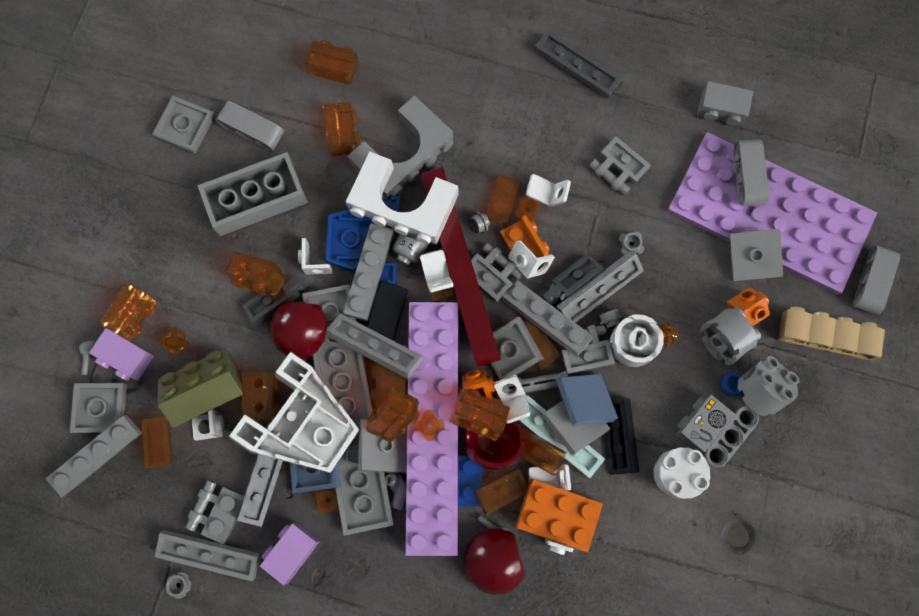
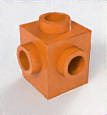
[727,287,770,326]
[459,370,496,410]

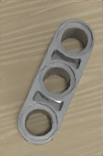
[215,101,284,152]
[733,139,769,206]
[853,245,900,316]
[702,406,759,468]

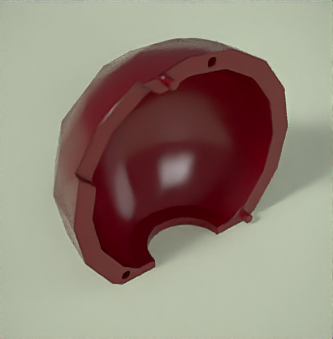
[270,302,327,359]
[464,407,525,470]
[463,528,526,595]

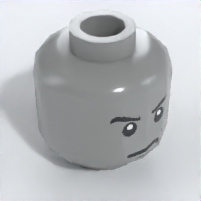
[393,233,428,265]

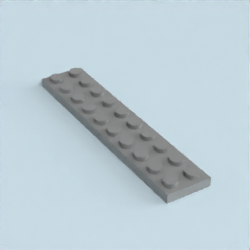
[302,284,394,536]

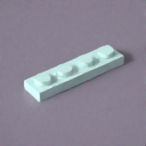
[518,395,605,479]

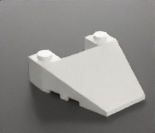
[229,352,359,473]

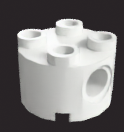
[610,314,663,367]
[653,448,710,499]

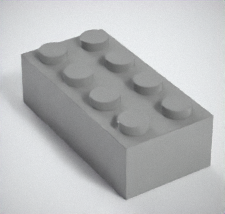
[197,152,308,236]

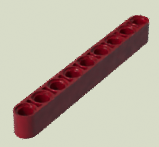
[421,166,501,367]

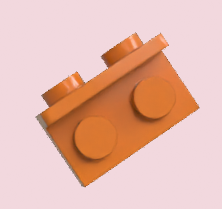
[499,215,550,258]

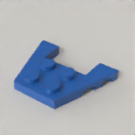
[326,196,400,285]

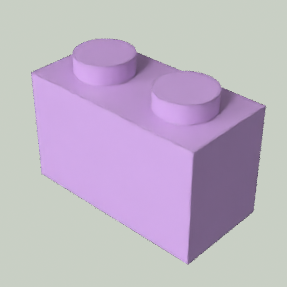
[89,328,154,381]
[260,523,320,586]

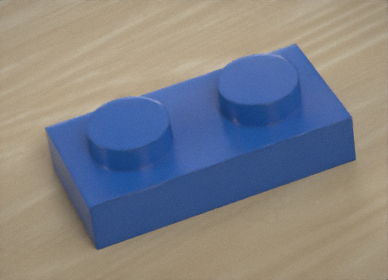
[458,456,483,506]

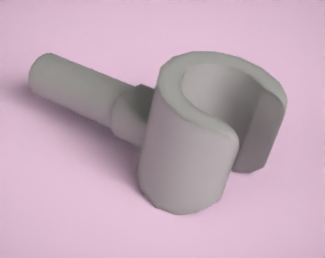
[79,341,97,375]
[477,515,509,531]

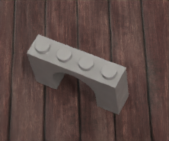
[347,95,453,200]

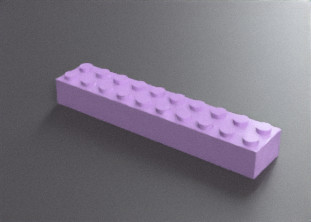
[406,302,458,556]

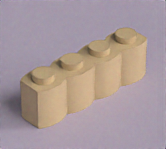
[778,307,885,361]

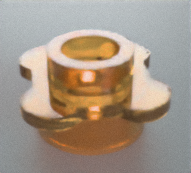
[515,197,541,222]
[658,322,678,348]
[159,330,190,354]
[414,410,445,441]
[315,488,339,515]

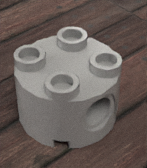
[700,307,761,365]
[738,356,799,416]

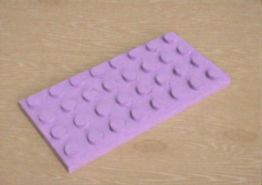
[667,132,877,295]

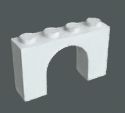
[346,151,459,244]

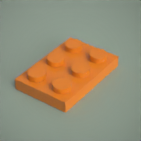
[516,479,603,553]

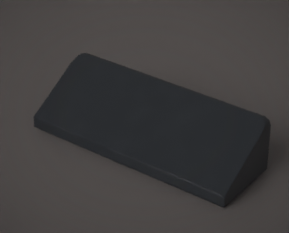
[367,281,408,341]
[605,398,639,475]

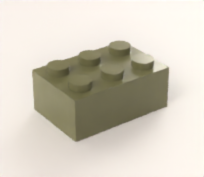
[158,348,243,428]

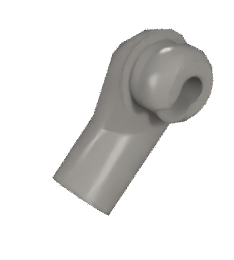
[385,473,407,510]

